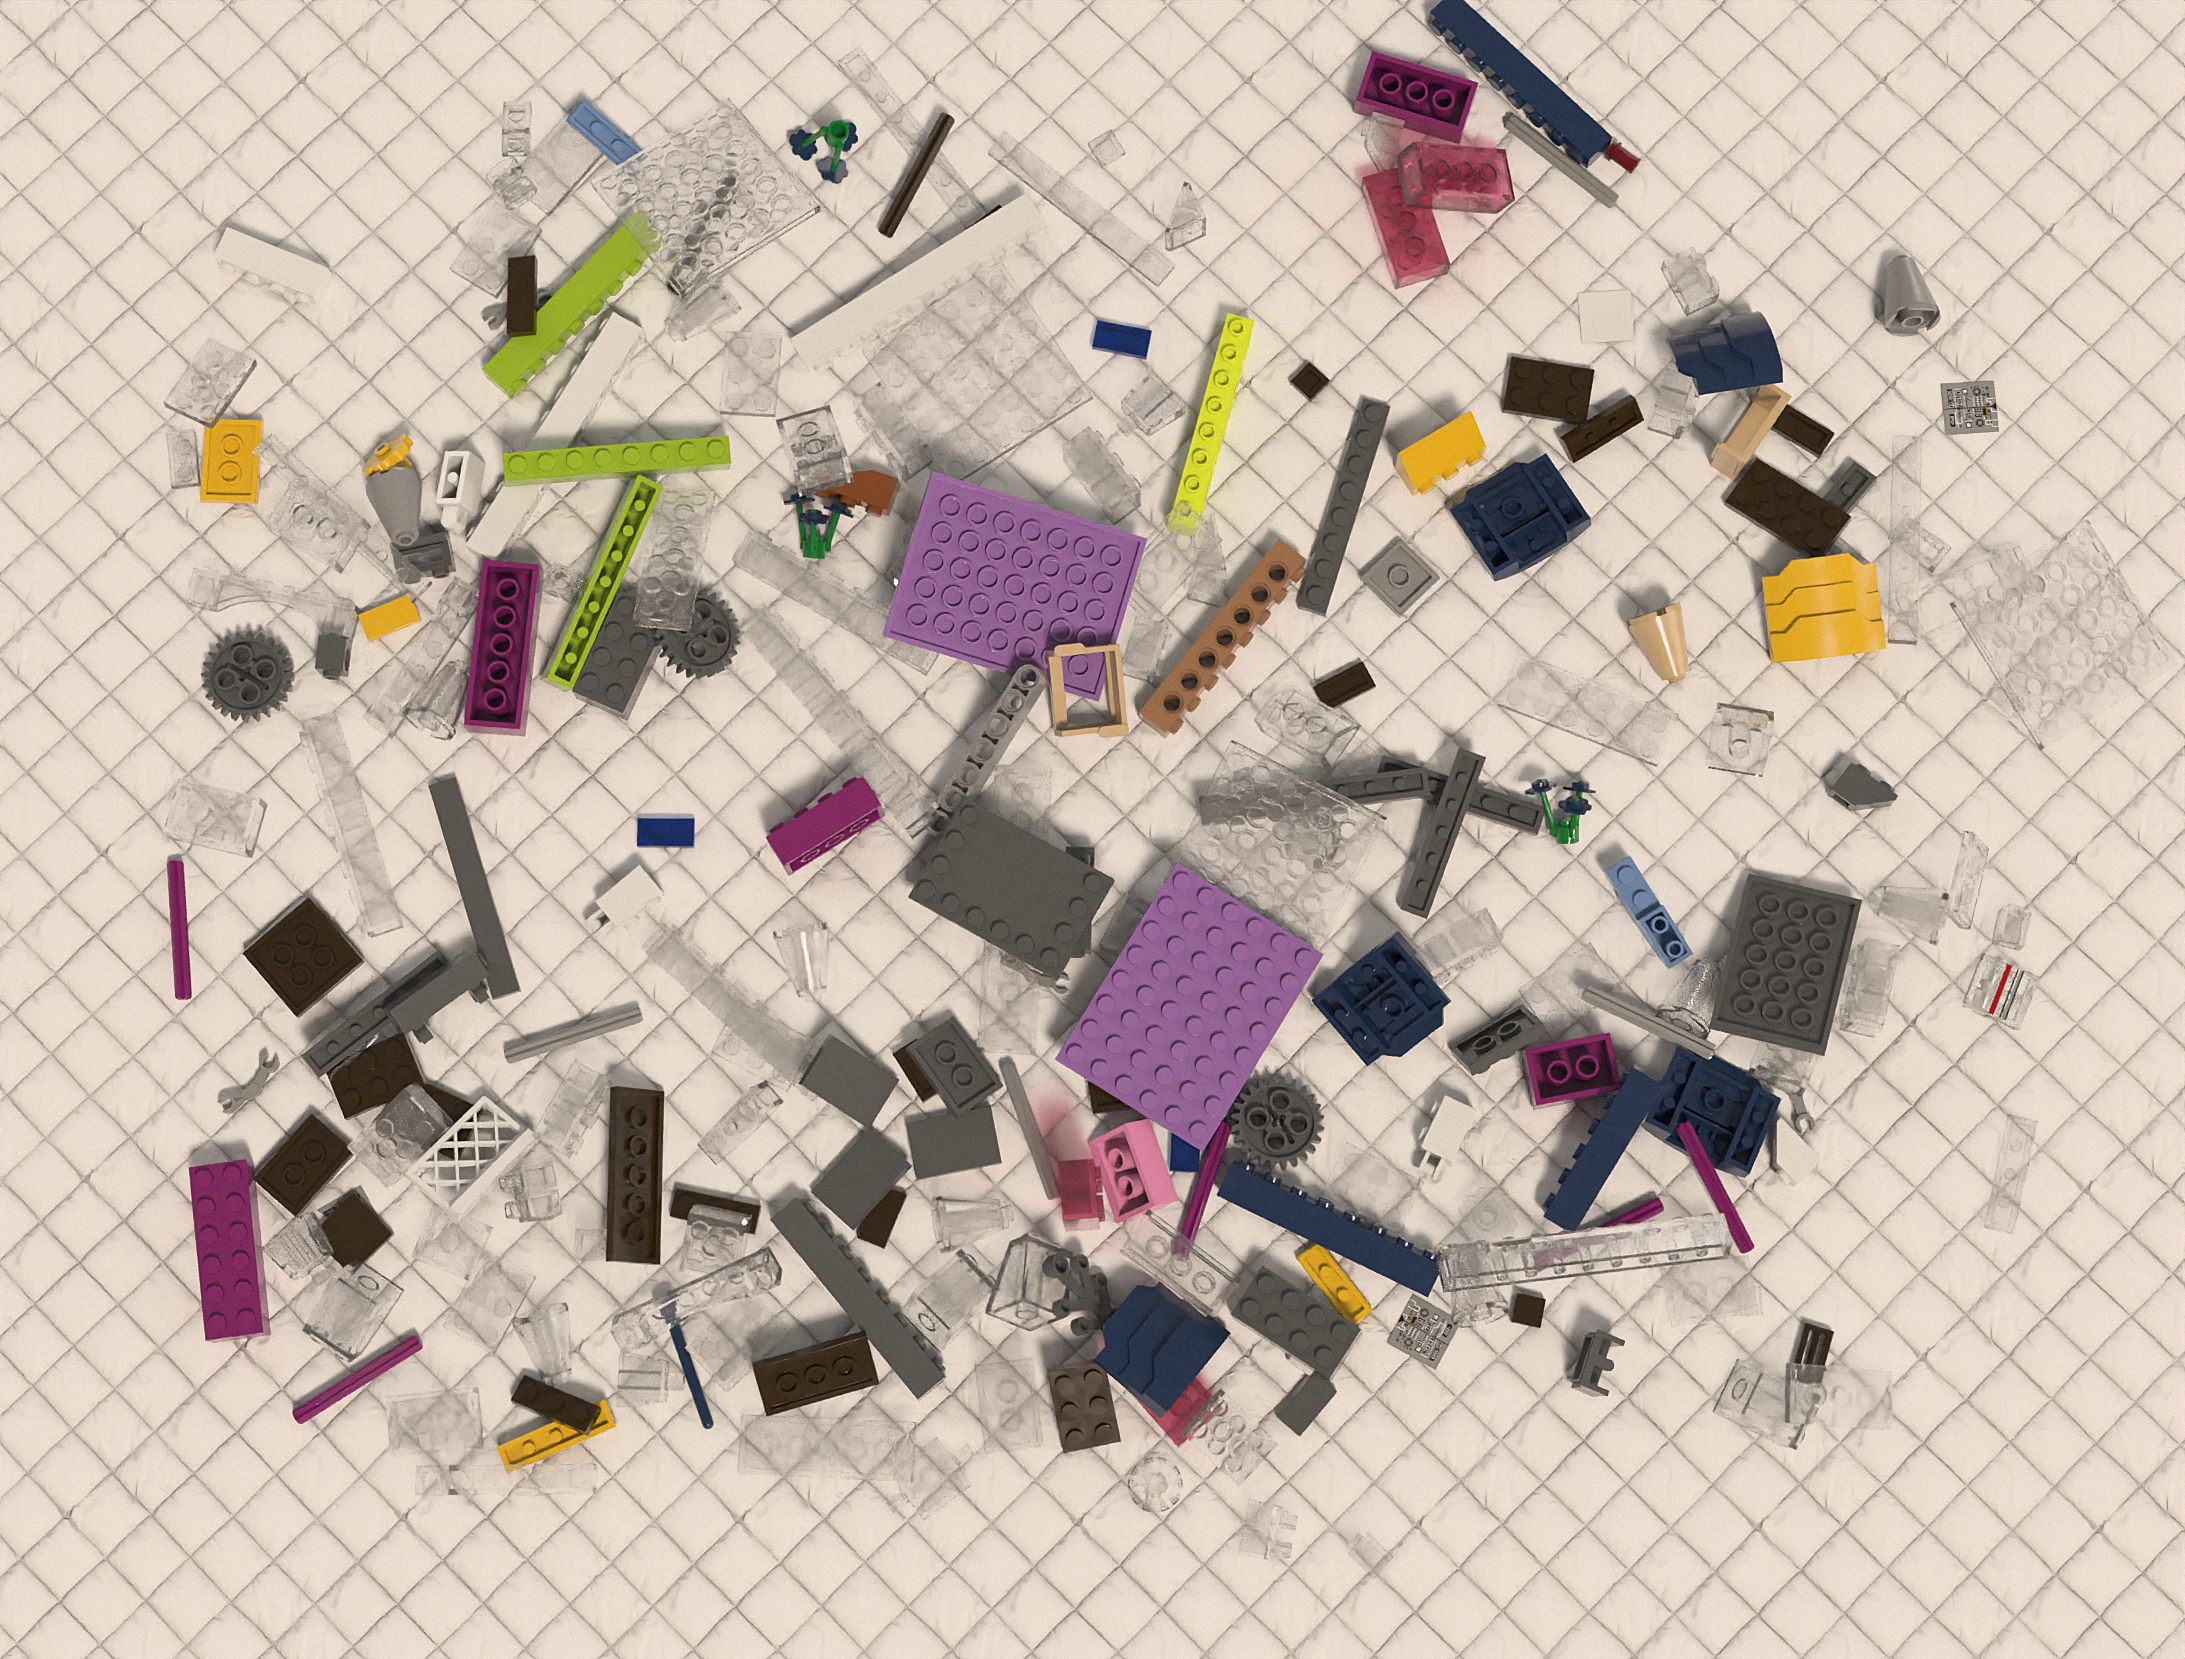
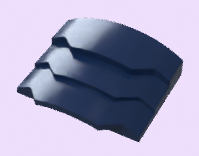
[1666,311,1783,395]
[1449,453,1591,582]
[1311,931,1451,1067]
[1640,1046,1782,1178]
[1093,1281,1231,1418]

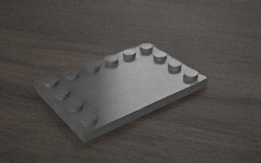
[908,798,1115,981]
[1709,874,1862,1056]

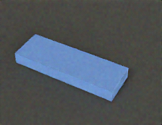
[566,99,647,176]

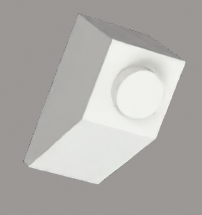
[1773,1118,1822,1187]

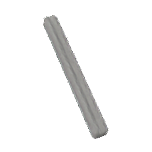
[1505,115,1619,208]
[1581,985,1716,1060]
[504,1006,643,1064]
[1000,1063,1062,1200]

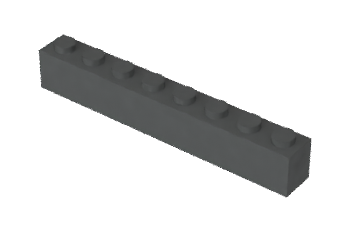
[770,1197,946,1401]

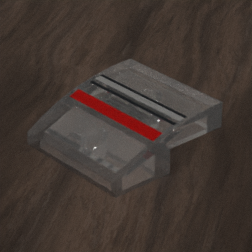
[1962,953,2040,1030]

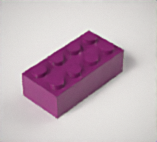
[1354,51,1478,145]
[765,776,885,876]

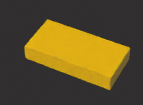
[358,594,422,642]

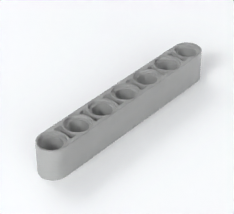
[925,664,1047,838]

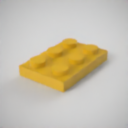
[200,419,263,504]

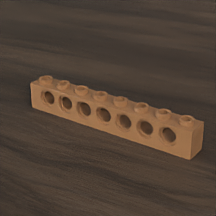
[1139,539,1306,739]

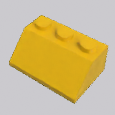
[1395,411,1486,496]

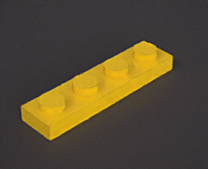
[497,1399,617,1475]

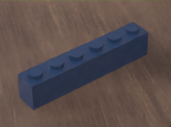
[1542,1064,1665,1235]

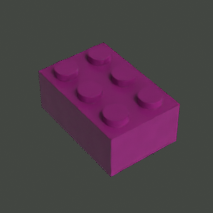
[1521,1032,1621,1110]

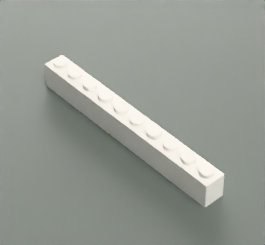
[790,193,1045,374]
[466,312,645,561]

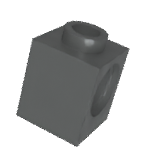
[315,635,352,680]

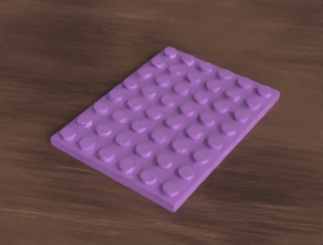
[882,471,1147,702]
[1054,863,1324,1152]

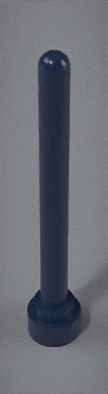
[653,1292,714,1429]

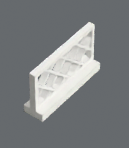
[405,1095,537,1224]

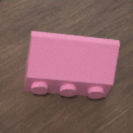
[1088,1119,1178,1224]

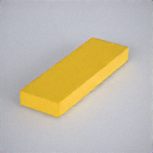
[1296,1243,1373,1325]

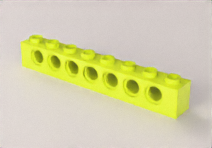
[1169,313,1255,538]

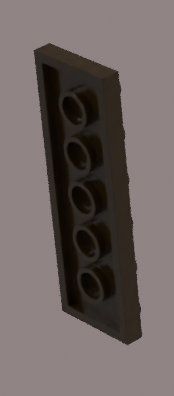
[606,1086,664,1265]

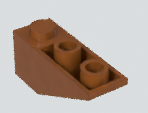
[808,470,900,517]

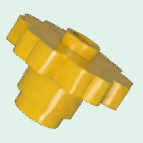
[362,434,414,478]

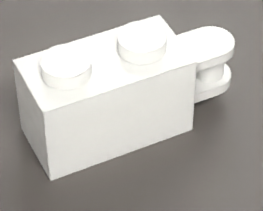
[435,451,486,534]
[584,865,665,939]
[1417,1095,1477,1181]

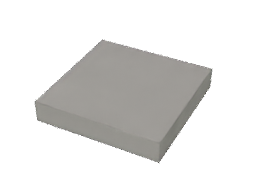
[1360,539,1440,618]

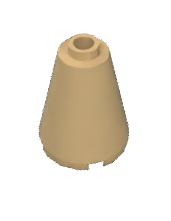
[1626,602,1689,684]

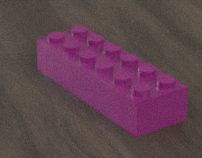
[464,560,544,737]
[189,1159,271,1343]

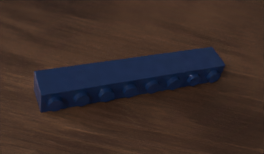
[1428,0,1613,169]
[1216,1159,1445,1297]

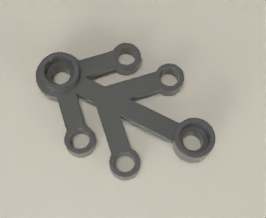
[1042,1253,1117,1336]

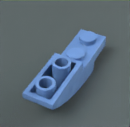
[1604,856,1693,969]

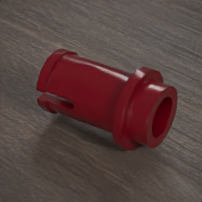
[1604,141,1641,174]

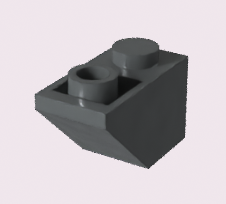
[1827,762,1898,812]

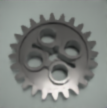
[651,587,740,679]
[201,631,295,723]
[1230,1076,1325,1171]

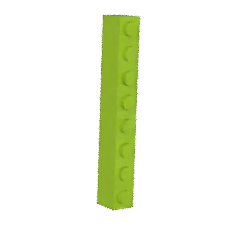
[482,212,663,399]
[502,436,731,487]
[540,474,664,692]

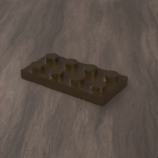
[1724,458,1851,558]
[752,1330,880,1417]

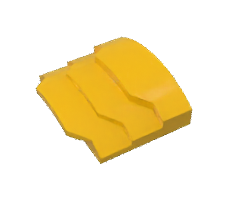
[1762,553,1886,663]

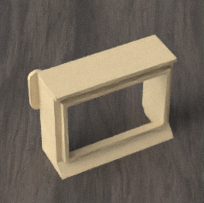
[1710,384,1792,481]
[1046,643,1129,738]

